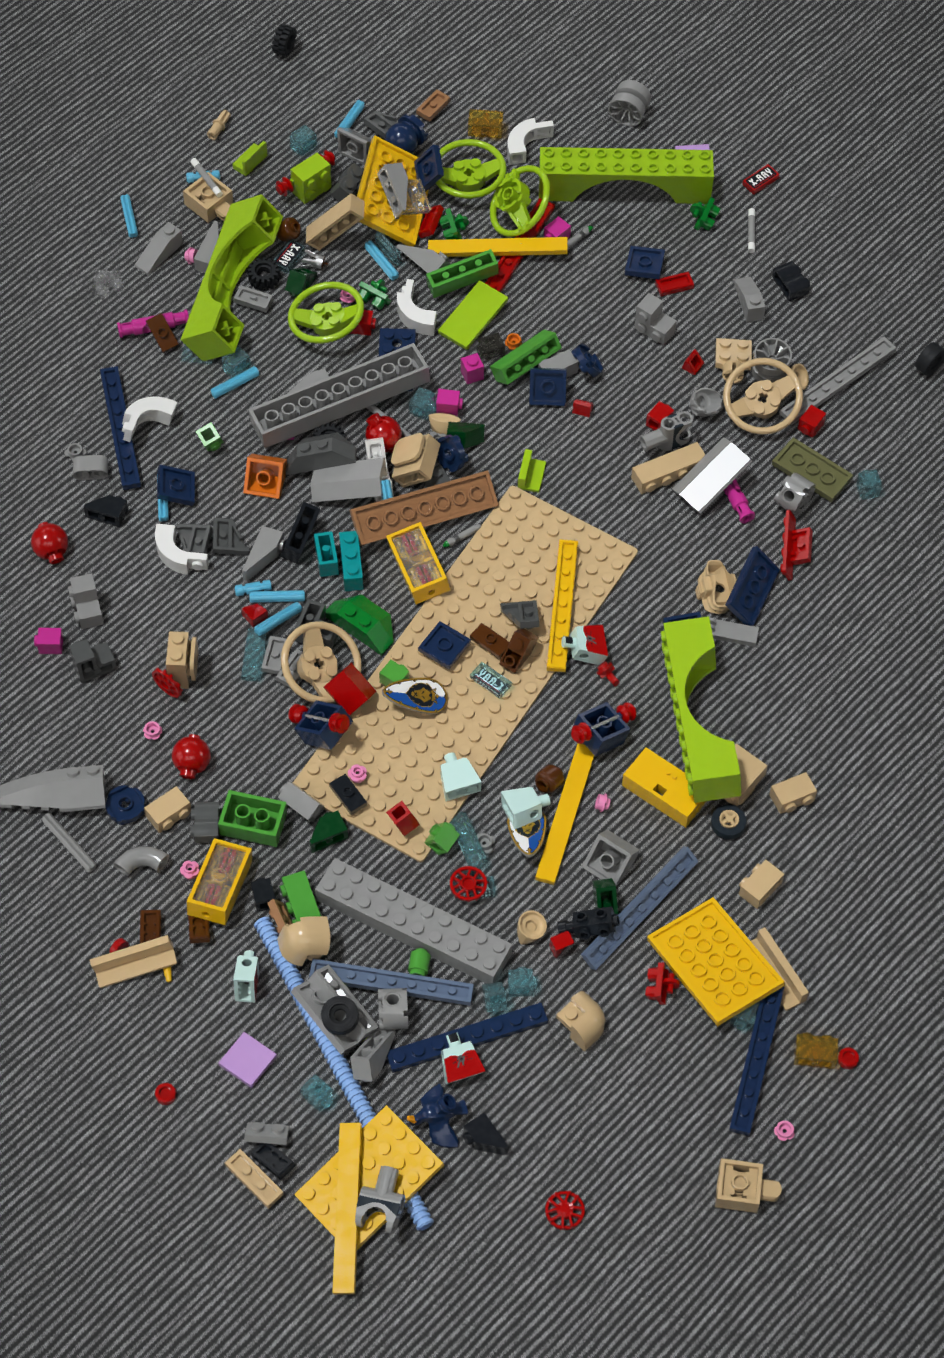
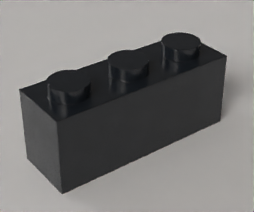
[280,501,320,564]

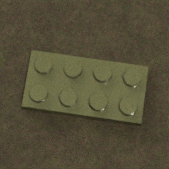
[772,437,853,503]

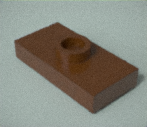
[146,313,179,353]
[470,623,509,659]
[140,910,161,943]
[188,915,210,943]

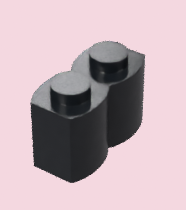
[772,261,810,301]

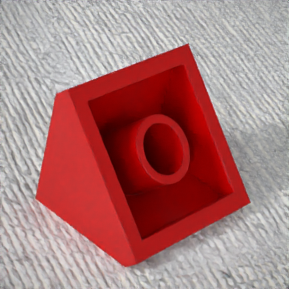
[323,663,377,716]

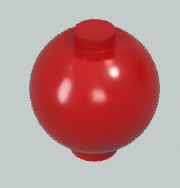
[365,413,402,453]
[31,522,69,564]
[172,734,211,779]

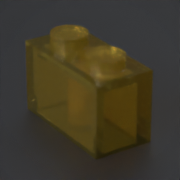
[468,109,503,138]
[793,1033,838,1069]

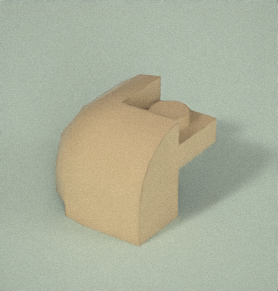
[277,916,330,966]
[556,991,605,1051]

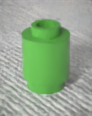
[408,948,431,976]

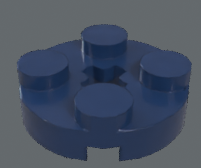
[572,343,603,378]
[437,435,468,472]
[106,785,145,825]

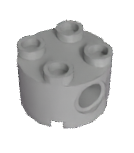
[774,473,816,515]
[378,988,408,1030]

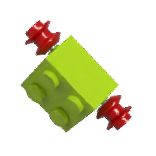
[275,150,336,204]

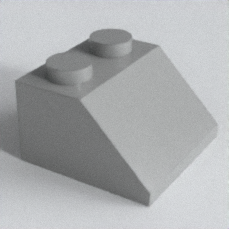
[337,127,372,166]
[582,830,640,886]

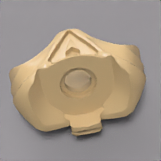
[695,560,737,614]

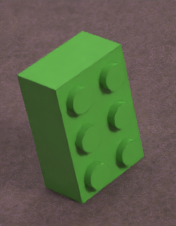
[218,790,287,847]

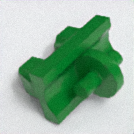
[690,197,720,230]
[439,208,469,240]
[359,279,391,311]

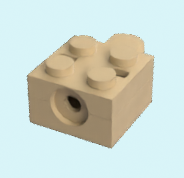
[183,172,233,223]
[715,1158,782,1213]

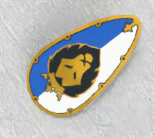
[382,678,448,714]
[507,812,546,857]

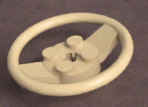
[723,358,803,435]
[281,621,362,703]

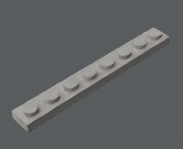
[779,337,897,425]

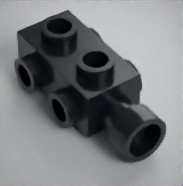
[557,906,620,940]

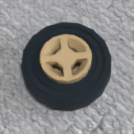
[711,805,746,839]

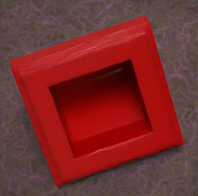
[682,349,704,375]
[572,399,594,417]

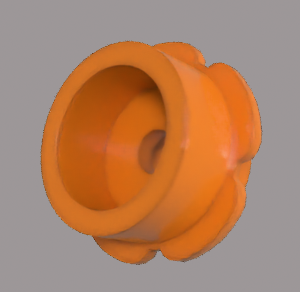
[505,333,522,350]

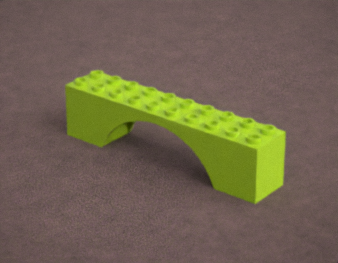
[539,147,714,204]
[181,194,283,361]
[660,616,741,803]

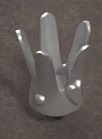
[301,249,328,269]

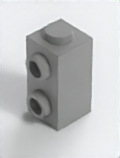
[538,349,579,378]
[278,781,324,822]

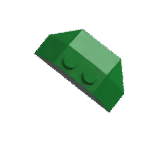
[326,594,394,656]

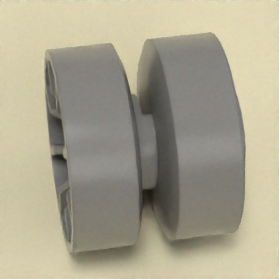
[608,80,651,126]
[751,338,792,383]

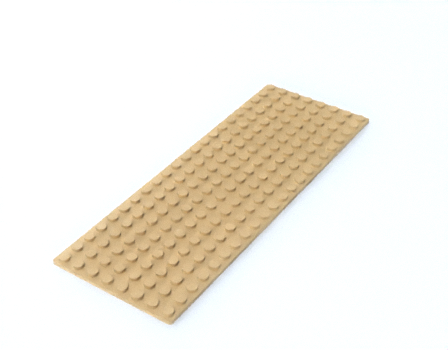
[293,486,638,862]

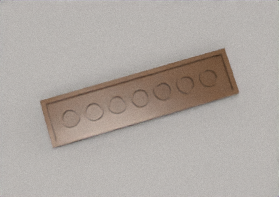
[349,470,499,546]

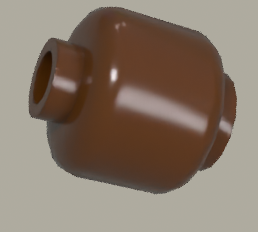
[277,217,301,242]
[535,764,564,793]

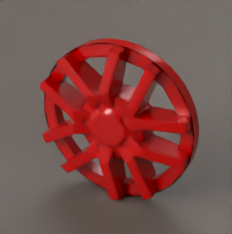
[152,668,183,698]
[450,866,487,902]
[545,1191,585,1230]

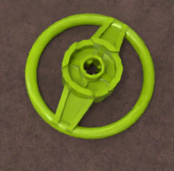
[436,139,507,199]
[490,165,550,237]
[288,282,364,344]

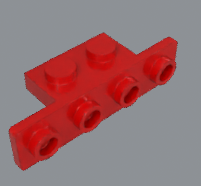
[780,510,813,581]

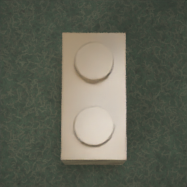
[769,772,817,814]
[144,786,191,833]
[739,860,784,909]

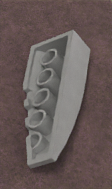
[0,765,106,812]

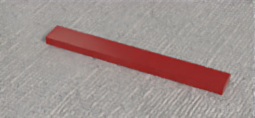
[485,198,555,293]

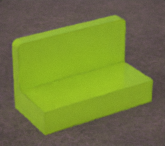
[232,141,268,176]
[518,449,546,493]

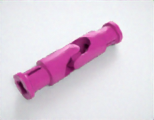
[117,309,189,338]
[724,478,755,523]

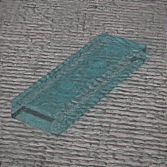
[241,628,267,681]
[450,812,488,872]

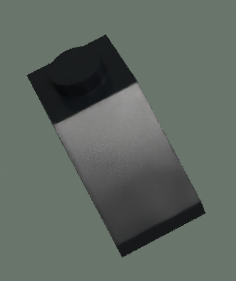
[84,495,128,528]
[462,1112,508,1155]

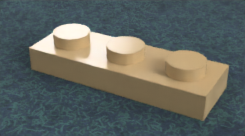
[225,1149,284,1209]

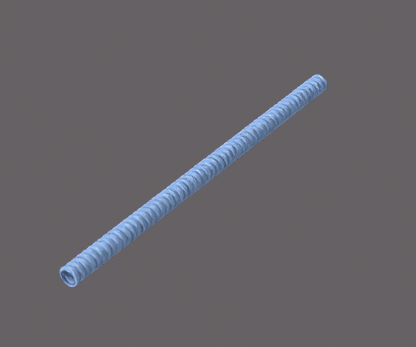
[254,917,434,1231]

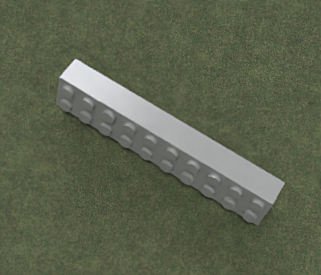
[248,343,431,448]
[315,858,512,987]

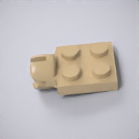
[715,338,752,384]

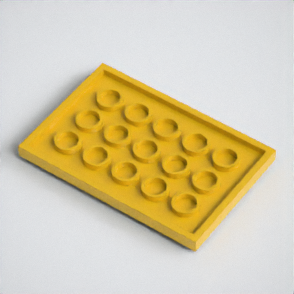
[357,136,429,247]
[647,897,785,1027]
[294,1105,444,1250]

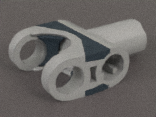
[640,411,693,451]
[355,1166,405,1234]

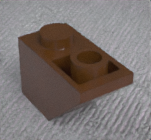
[499,628,539,673]

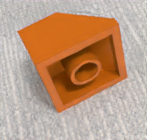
[243,454,287,499]

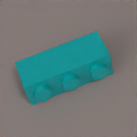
[339,531,363,591]

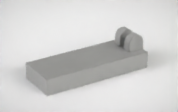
[709,618,759,647]

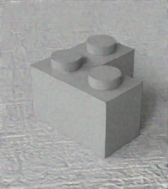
[634,293,677,345]
[68,573,104,629]

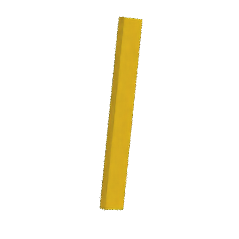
[428,237,568,257]
[547,539,578,672]
[535,743,594,885]
[332,1123,362,1294]

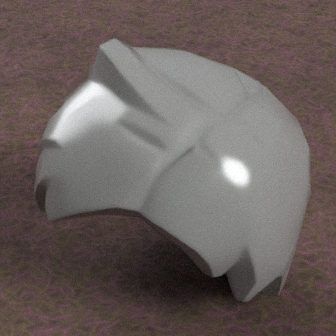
[689,387,723,417]

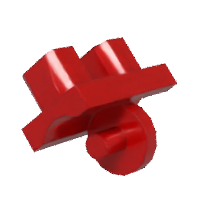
[645,962,680,1005]

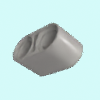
[73,455,108,480]

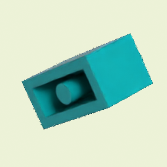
[314,531,339,577]

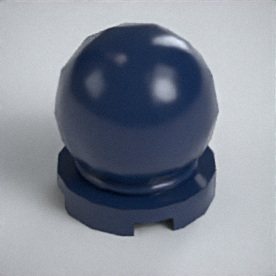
[385,113,428,154]

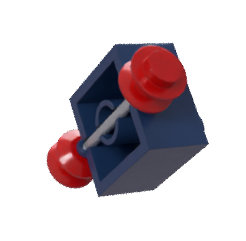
[288,700,353,750]
[571,702,636,757]

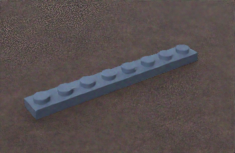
[581,846,698,970]
[309,959,474,1006]

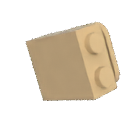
[391,433,440,487]
[166,631,198,689]
[725,743,768,806]

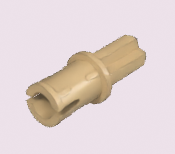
[207,110,231,140]

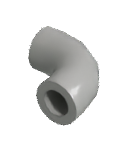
[113,846,169,876]

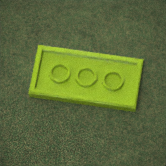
[438,280,508,350]

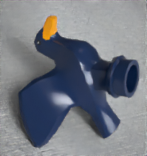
[407,1084,468,1148]

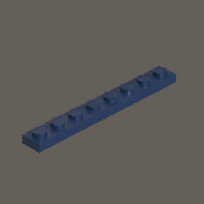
[100,366,141,490]
[729,986,785,1136]
[387,1003,548,1073]

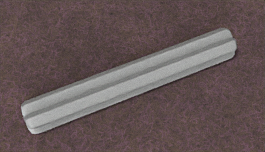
[42,813,97,873]

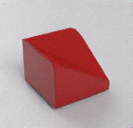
[241,604,268,628]
[549,931,574,958]

